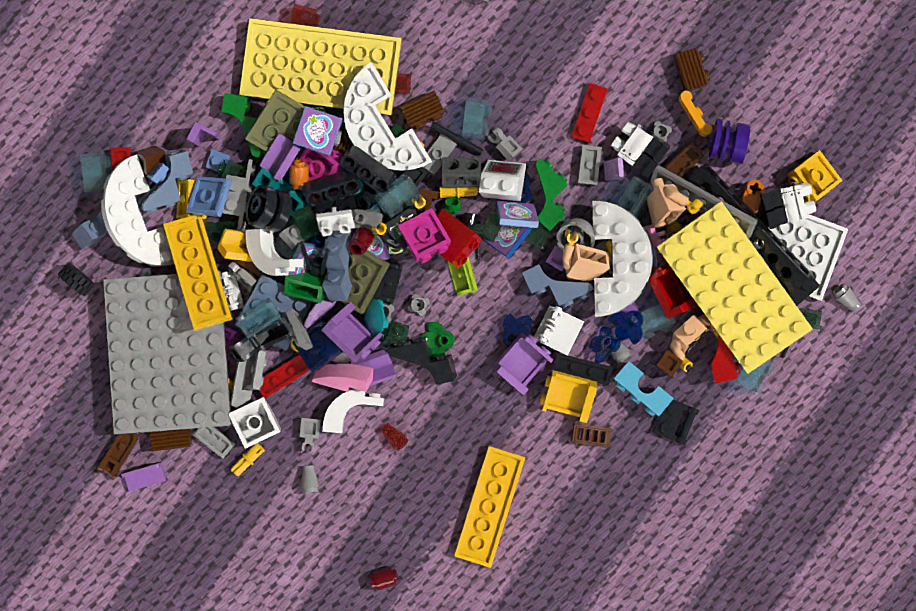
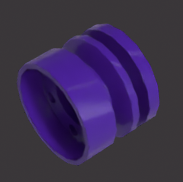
[708,119,750,164]

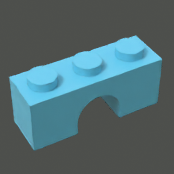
[614,361,674,417]

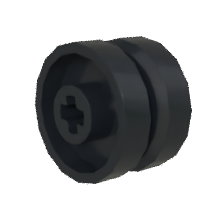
[246,184,292,233]

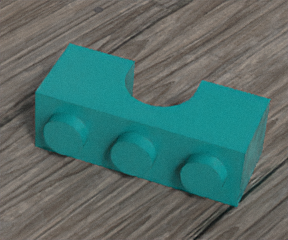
[252,168,312,218]

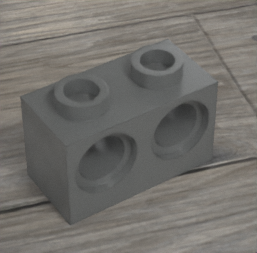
[442,157,481,188]

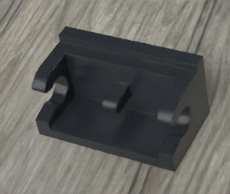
[372,262,403,303]

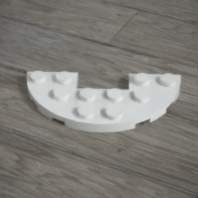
[344,62,432,170]
[101,154,175,267]
[592,201,652,317]

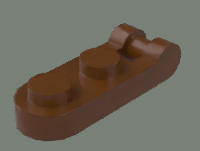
[97,433,138,480]

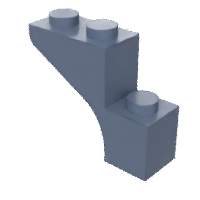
[138,149,193,213]
[71,197,143,250]
[321,230,352,301]
[521,265,594,308]

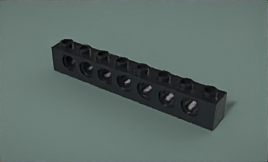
[686,164,813,294]

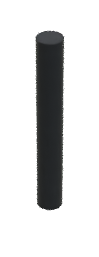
[430,121,483,156]

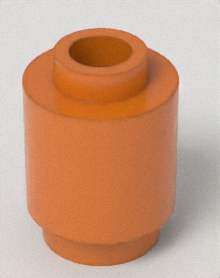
[289,160,309,190]

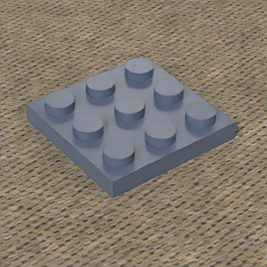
[235,274,313,350]

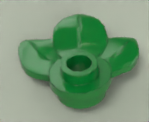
[420,322,455,358]

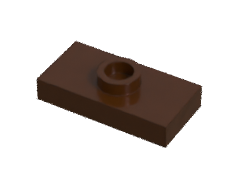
[664,142,705,178]

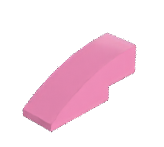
[312,364,373,392]

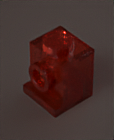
[290,4,320,27]

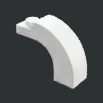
[245,229,303,276]
[322,389,384,433]

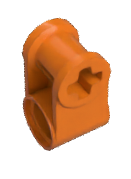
[740,180,764,215]

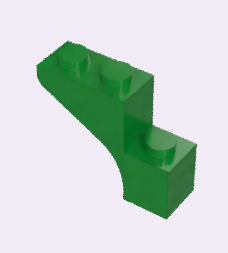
[221,93,267,159]
[535,158,568,232]

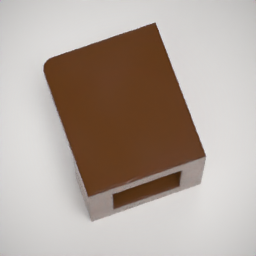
[135,146,166,175]
[654,349,683,377]

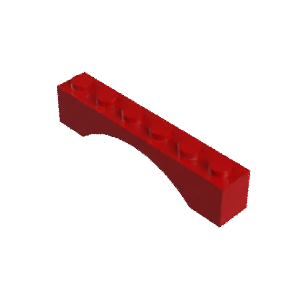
[710,333,741,384]

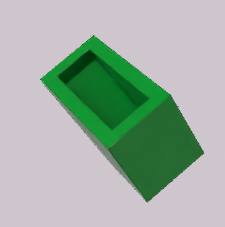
[284,272,326,304]

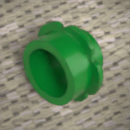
[443,197,462,215]

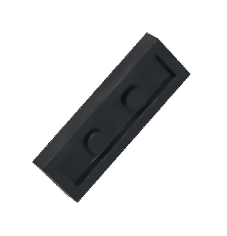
[553,353,613,386]

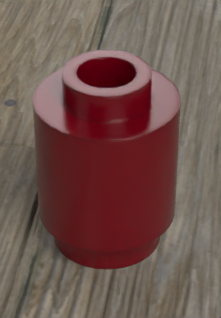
[349,227,374,255]
[369,566,399,590]

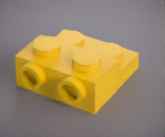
[787,150,843,202]

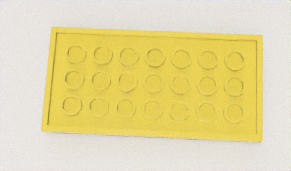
[239,18,402,115]
[657,201,813,374]

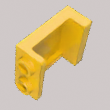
[540,370,597,423]

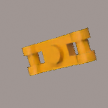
[678,91,712,137]

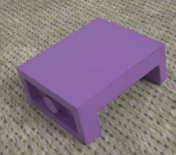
[322,302,383,362]
[492,332,553,395]

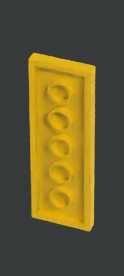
[163,215,232,331]
[454,446,525,568]

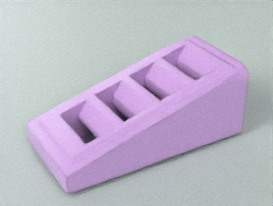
[604,157,624,181]
[304,295,336,328]

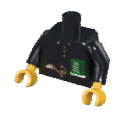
[372,195,426,250]

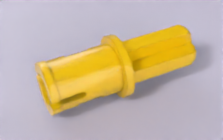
[440,186,478,199]
[231,443,265,476]

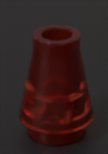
[381,423,409,451]

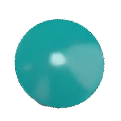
[363,299,389,337]

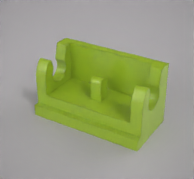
[448,257,478,296]

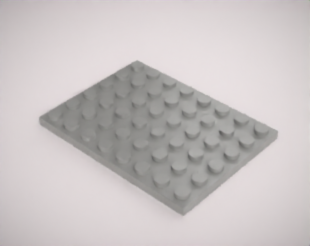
[104,271,231,434]

